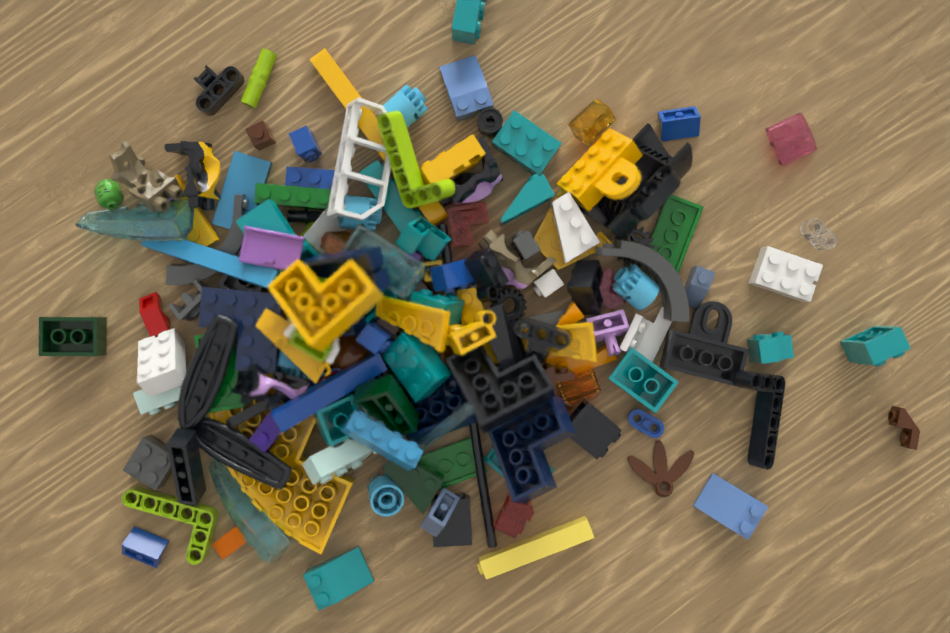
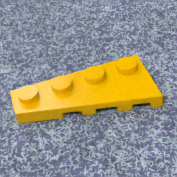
[255,308,325,384]

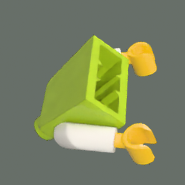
[274,322,340,376]

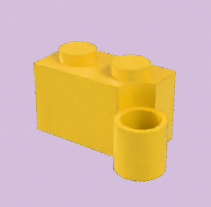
[447,310,496,355]

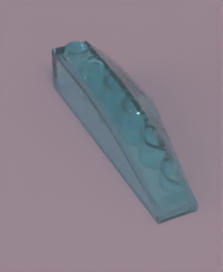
[76,199,194,242]
[208,458,291,564]

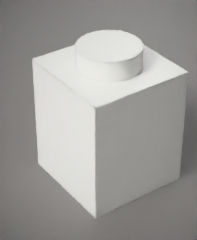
[533,269,564,298]

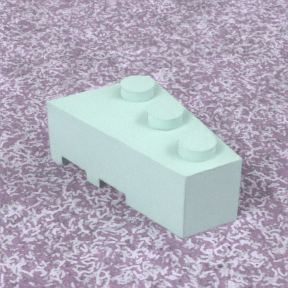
[302,438,373,485]

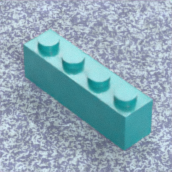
[359,160,422,233]

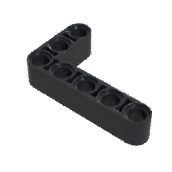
[735,370,786,470]

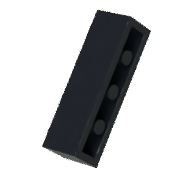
[167,428,206,506]

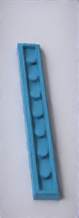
[141,228,280,289]

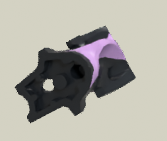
[441,137,503,207]
[232,364,312,410]

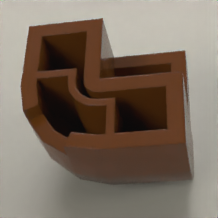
[324,332,368,373]

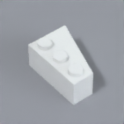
[550,192,599,264]

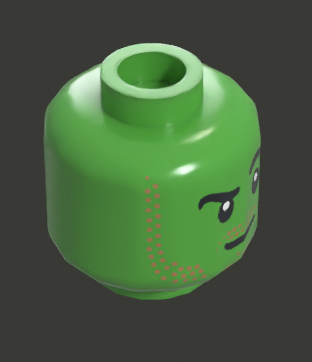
[94,179,124,209]

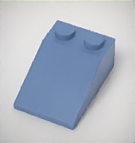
[439,55,493,122]
[693,473,768,540]

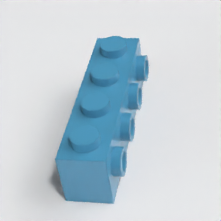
[341,410,423,471]

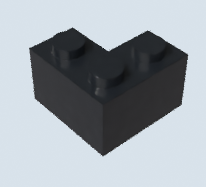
[567,260,603,315]

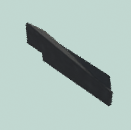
[476,304,527,371]

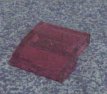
[765,112,817,166]

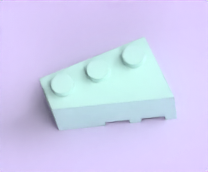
[133,386,181,415]

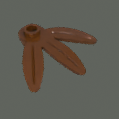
[627,440,694,498]

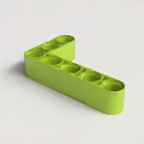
[377,111,455,208]
[122,486,219,565]

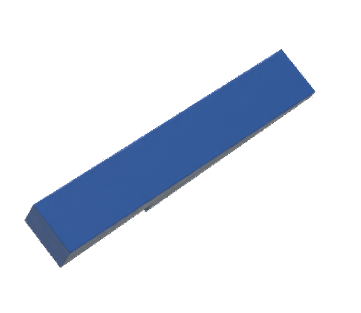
[271,353,387,433]

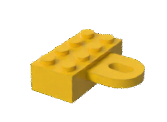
[556,128,643,212]

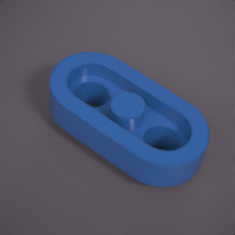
[627,409,664,438]

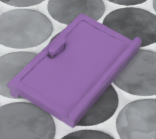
[239,226,305,270]

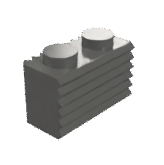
[510,230,541,262]

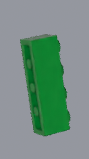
[254,183,331,211]

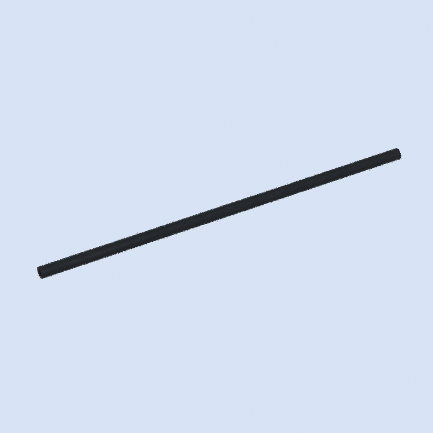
[437,224,497,548]

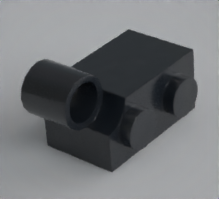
[464,248,509,302]

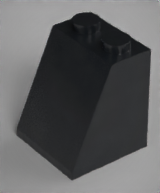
[569,399,622,459]

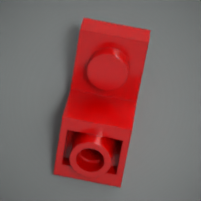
[139,292,170,337]

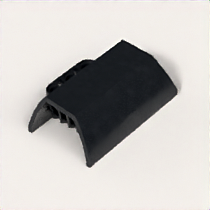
[577,123,693,239]

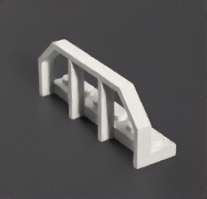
[326,97,391,221]

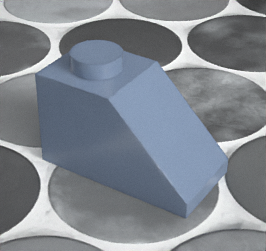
[684,266,715,309]
[420,488,460,537]

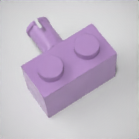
[585,310,629,356]

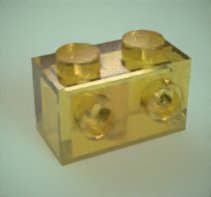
[568,99,616,146]

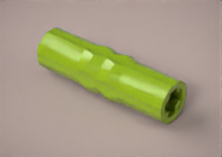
[240,48,277,109]

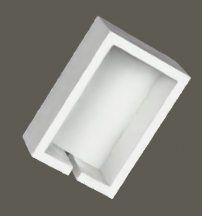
[748,246,823,302]
[137,328,186,397]

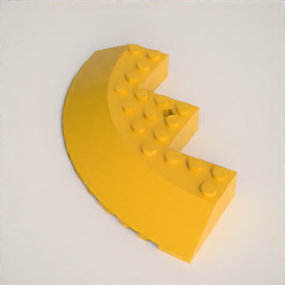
[209,331,356,555]

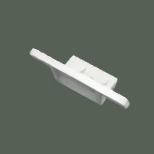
[619,307,672,362]

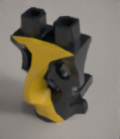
[165,141,221,210]

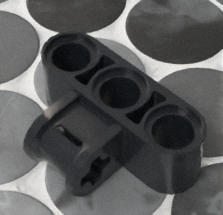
[193,65,245,116]
[513,318,572,363]

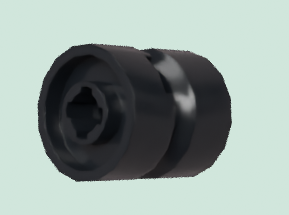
[478,108,503,138]

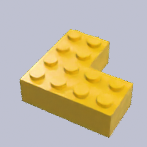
[267,259,384,352]

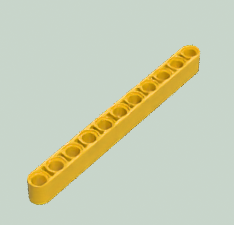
[309,48,448,226]

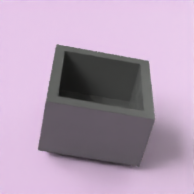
[123,435,172,491]

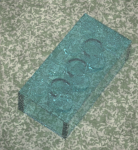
[341,224,429,301]

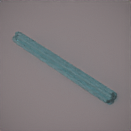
[416,403,474,451]

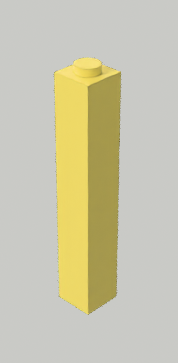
[477,516,594,580]

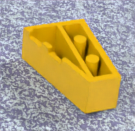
[420,134,486,185]

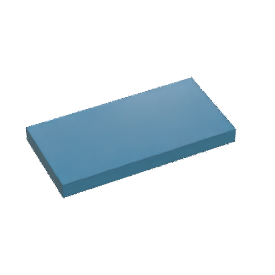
[212,151,272,229]

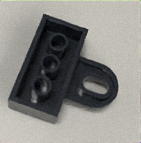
[659,301,749,386]

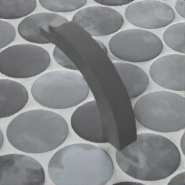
[166,193,249,285]
[595,240,689,322]

